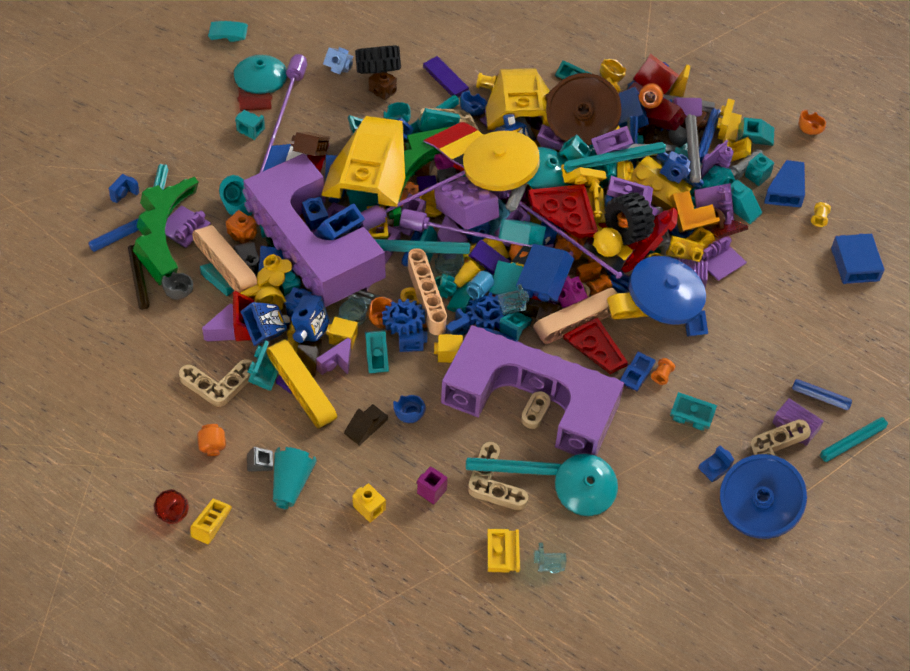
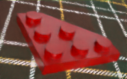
[528,184,598,238]
[621,207,678,273]

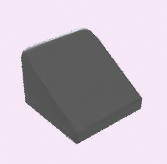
[247,447,273,472]

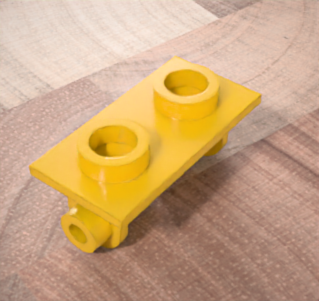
[586,182,606,223]

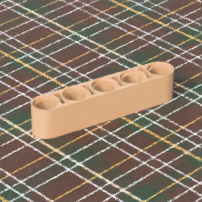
[192,225,257,293]
[408,248,447,335]
[533,288,618,344]

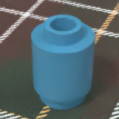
[466,271,494,299]

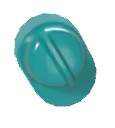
[219,175,252,216]

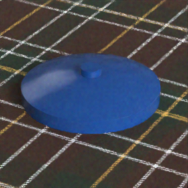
[629,256,706,325]
[720,454,807,539]

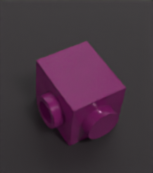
[416,466,448,505]

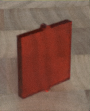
[237,87,273,111]
[708,220,748,239]

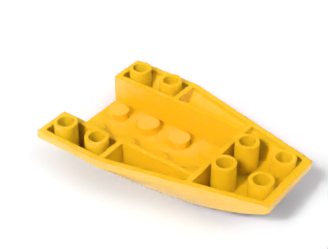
[486,68,550,131]
[321,116,405,207]

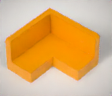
[670,191,720,233]

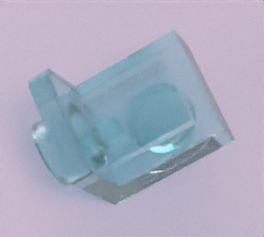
[498,284,529,315]
[534,543,567,573]

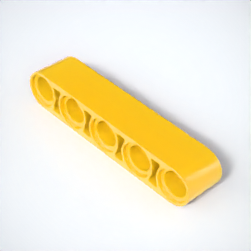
[607,293,648,319]
[266,339,337,429]

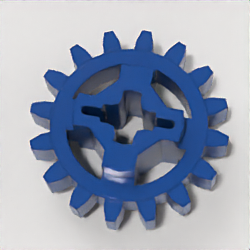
[466,292,509,330]
[382,299,426,336]

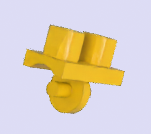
[666,236,705,262]

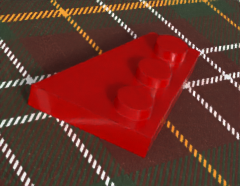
[563,317,628,375]

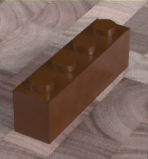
[291,132,330,156]

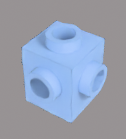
[323,47,354,74]

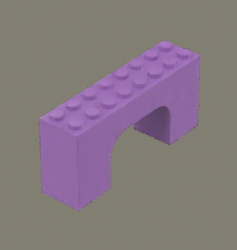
[243,153,386,307]
[441,325,624,456]

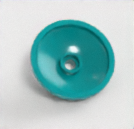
[234,54,287,94]
[527,147,572,189]
[555,454,618,516]

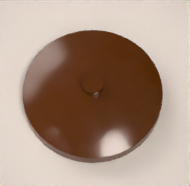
[546,73,622,145]

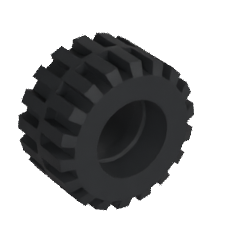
[355,45,401,74]
[604,192,655,245]

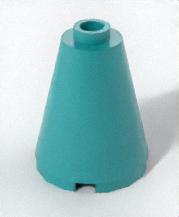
[273,447,317,509]

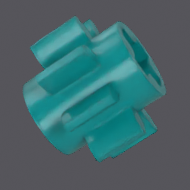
[435,274,457,299]

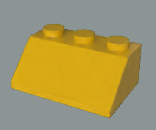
[632,156,693,211]

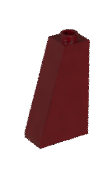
[628,82,687,131]

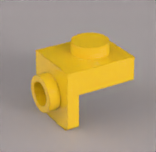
[723,137,752,162]

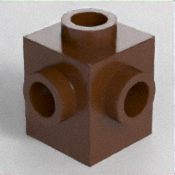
[369,72,397,100]

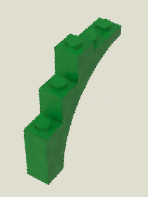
[376,127,450,227]
[133,176,199,286]

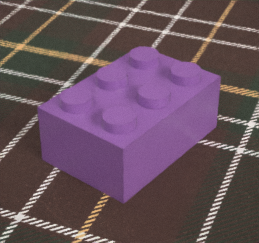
[434,176,499,230]

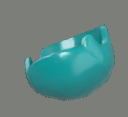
[383,102,411,123]

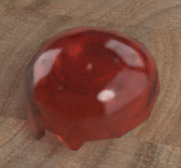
[153,489,190,525]

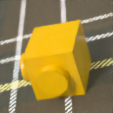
[434,334,463,363]
[352,483,386,523]

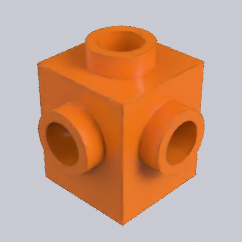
[226,210,257,244]
[555,232,586,260]

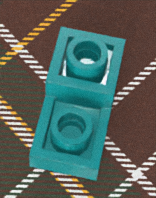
[208,21,248,42]

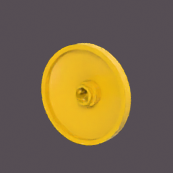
[463,131,540,191]

